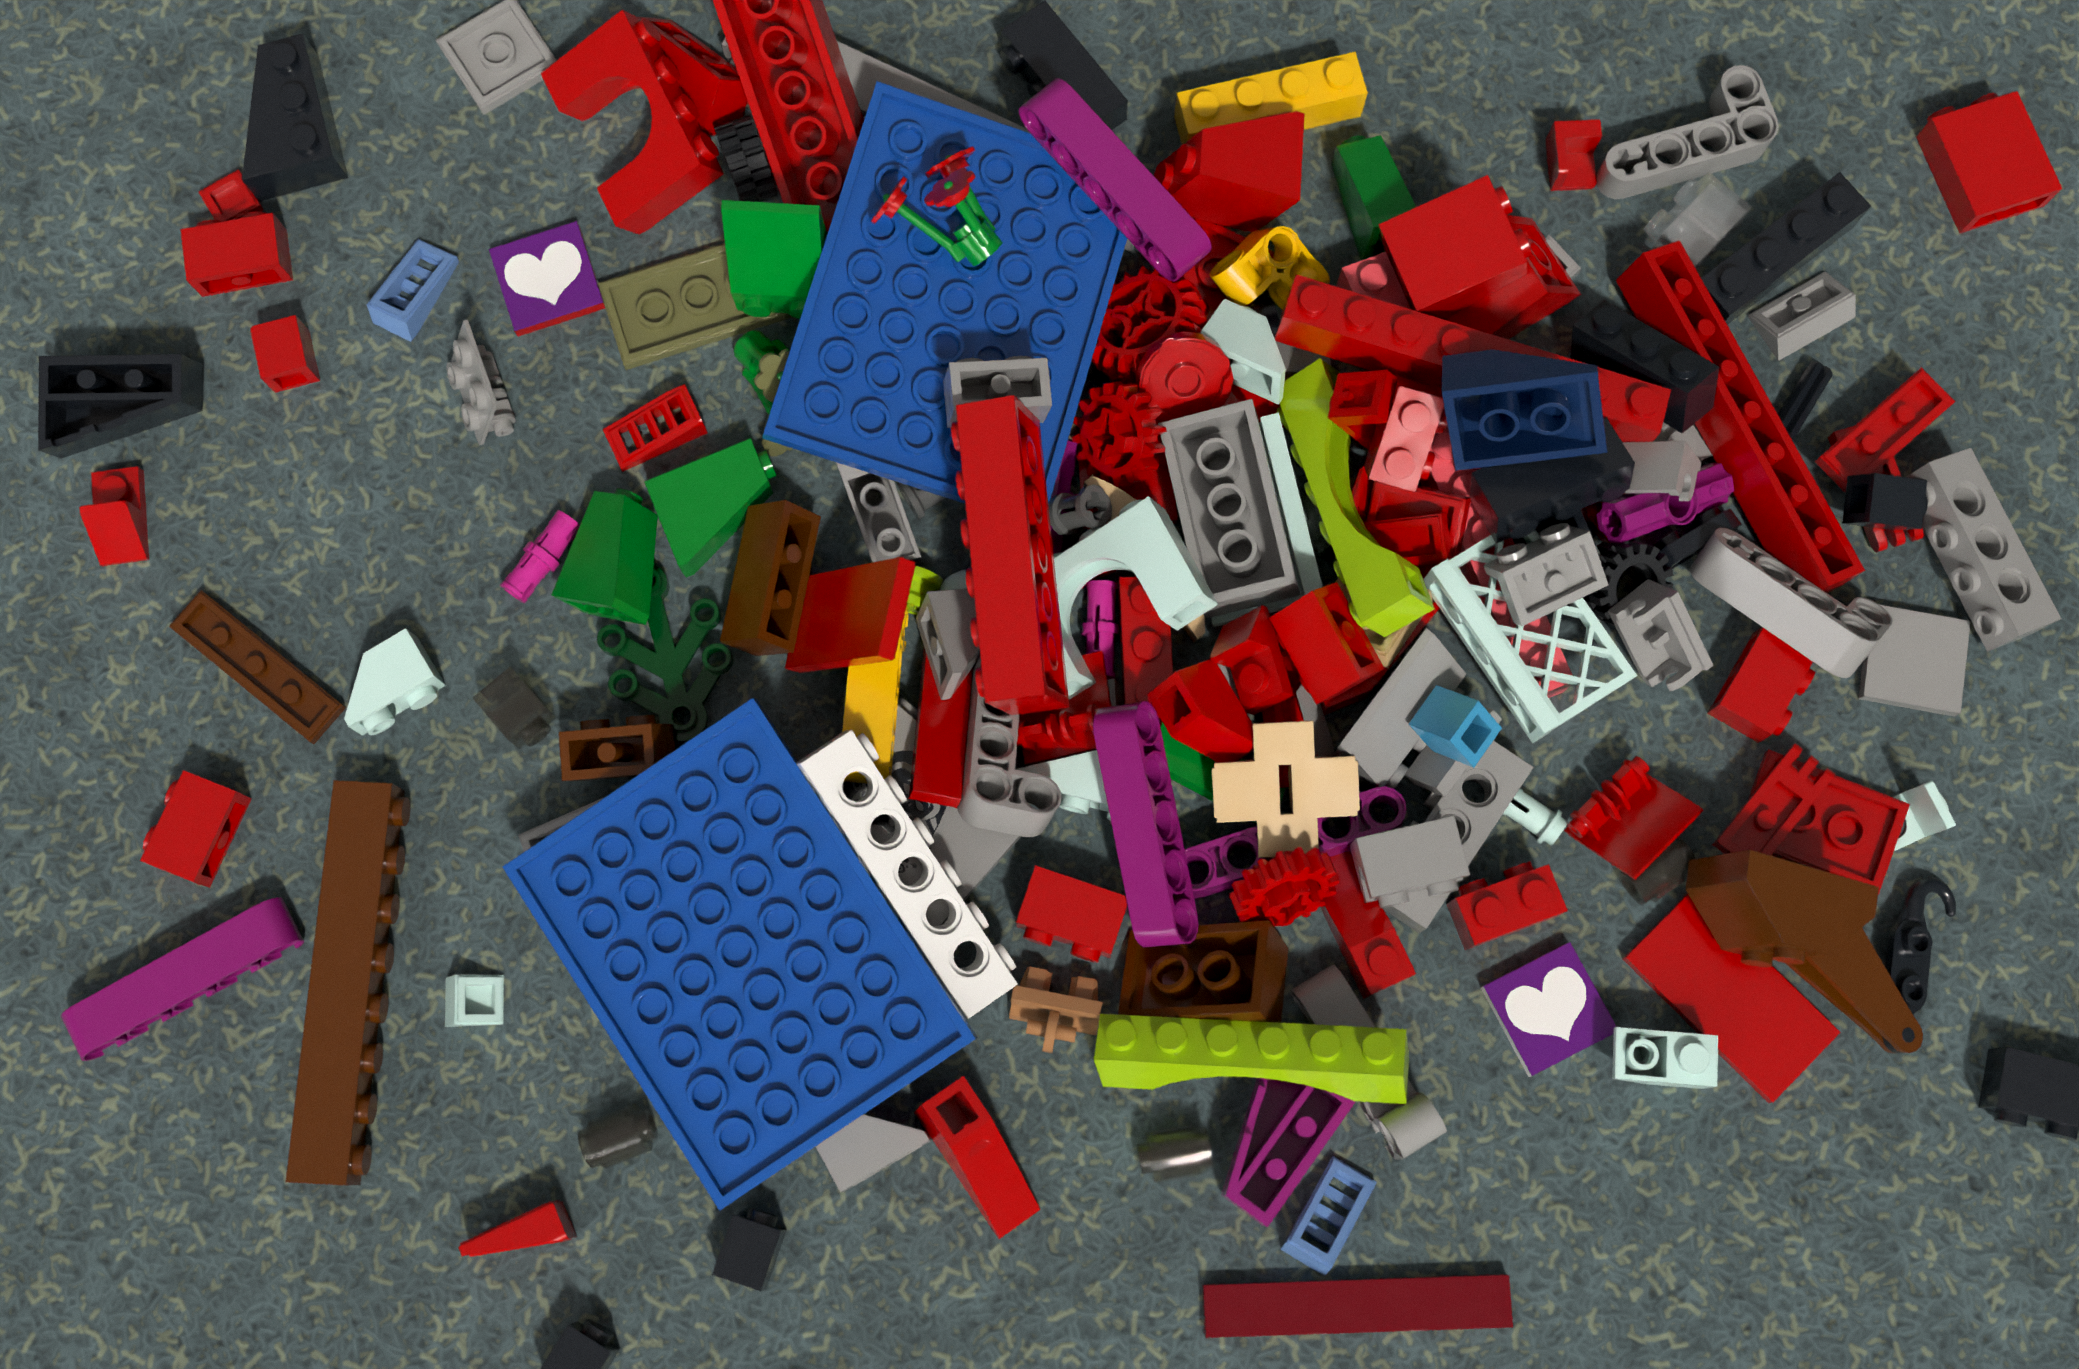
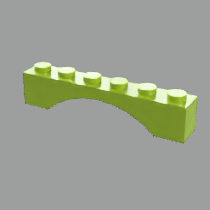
[1277,358,1435,637]
[1094,1014,1409,1104]

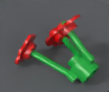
[871,146,1003,266]

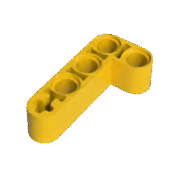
[842,606,908,783]

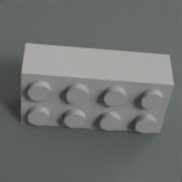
[1158,399,1301,618]

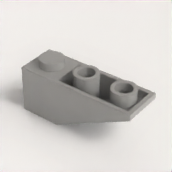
[835,462,921,562]

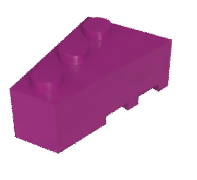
[1221,1078,1356,1227]

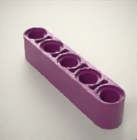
[1019,78,1212,282]
[1093,701,1198,947]
[1185,786,1407,899]
[61,897,304,1061]

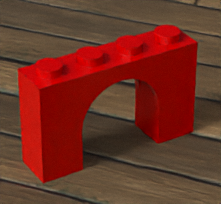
[541,9,724,235]

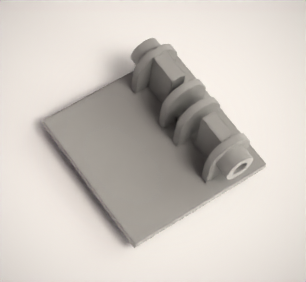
[447,320,516,446]

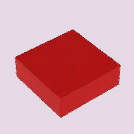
[198,169,264,222]

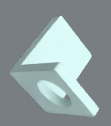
[1893,781,1956,851]

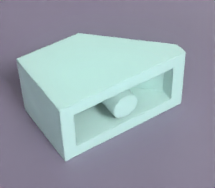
[1201,299,1286,405]

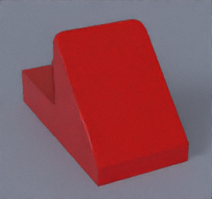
[79,466,149,566]
[1209,605,1294,715]

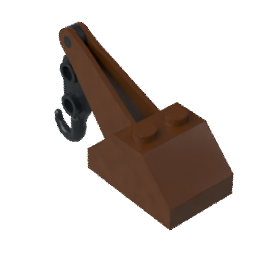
[1685,850,1956,1053]

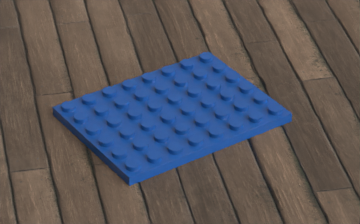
[763,81,1127,504]
[503,698,978,1211]

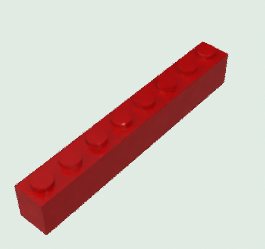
[1616,240,1866,593]
[1275,274,1671,442]

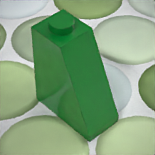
[1331,135,1416,260]
[644,438,777,577]
[551,488,658,625]

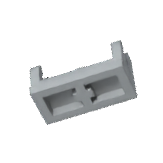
[1599,441,1701,502]
[1608,579,1714,691]

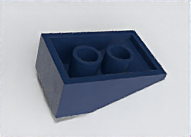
[1442,349,1607,471]

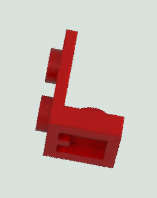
[1328,370,1397,450]

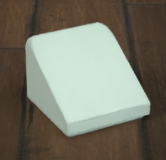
[445,974,504,1027]

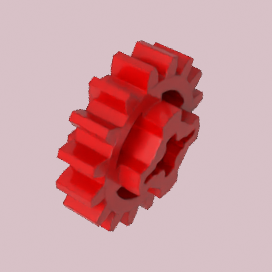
[1072,381,1166,487]
[1229,847,1340,927]

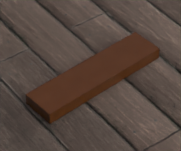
[169,590,346,744]

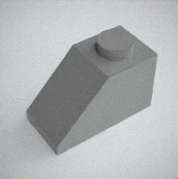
[916,589,980,700]
[815,1114,932,1192]

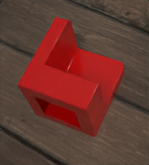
[1545,119,1602,191]
[250,315,320,393]

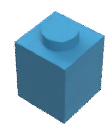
[1408,685,1502,768]

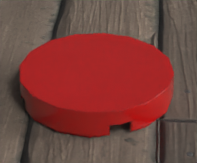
[1136,331,1233,422]

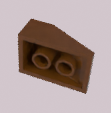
[1118,920,1289,1023]

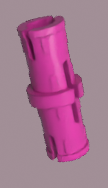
[500,510,580,604]
[1081,580,1120,679]

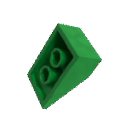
[721,200,827,319]

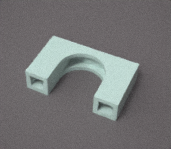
[1054,496,1218,700]

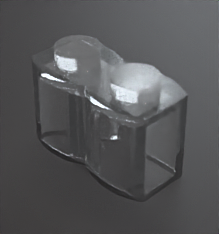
[1641,172,1752,270]

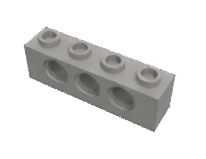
[1907,448,2061,652]
[1383,740,1534,933]

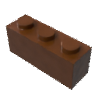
[720,500,821,656]

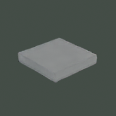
[436,0,557,115]
[1858,605,1971,717]

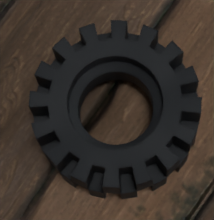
[714,115,778,202]
[1583,539,1674,626]

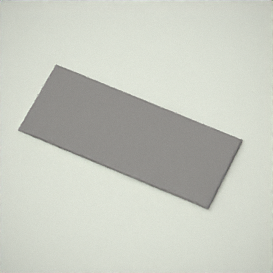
[1296,684,1334,757]

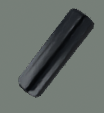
[1778,361,1833,441]

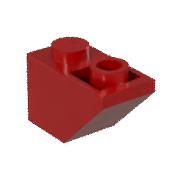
[1147,659,1254,762]

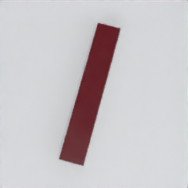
[1202,1274,1513,1338]

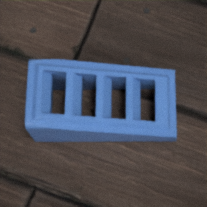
[366,239,459,342]
[1281,1156,1377,1276]

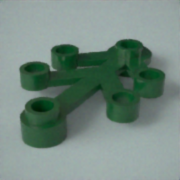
[597,566,733,743]

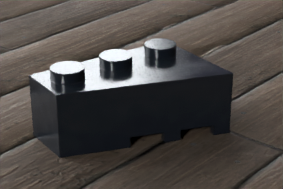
[242,33,348,202]
[38,354,203,458]

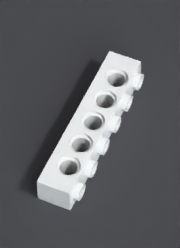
[796,730,1018,1019]

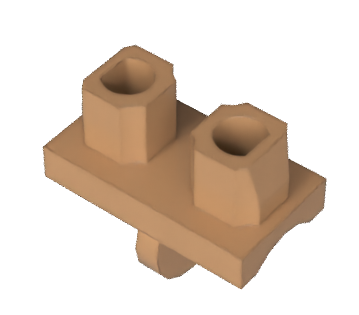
[1009,967,1103,1053]

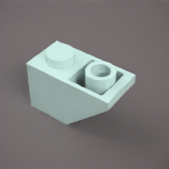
[344,628,446,735]
[1612,1027,1718,1089]

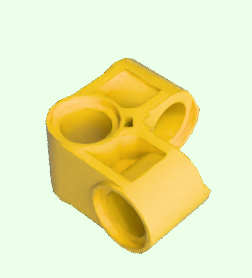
[1210,226,1330,310]

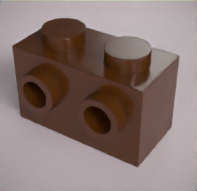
[559,715,675,781]

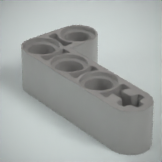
[1596,65,1779,199]
[1689,528,1893,678]
[957,656,1062,837]
[1290,964,1447,1160]

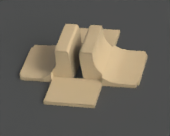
[1212,720,1360,858]

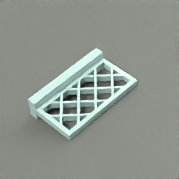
[1211,412,1323,627]
[1424,530,1637,743]

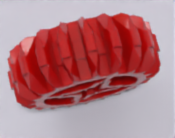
[1092,266,1208,384]

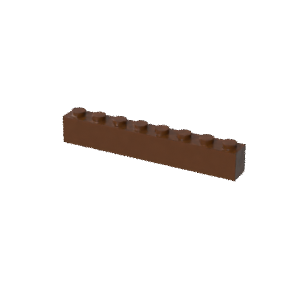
[285,780,411,1186]

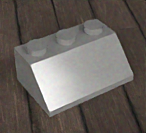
[1332,628,1466,790]

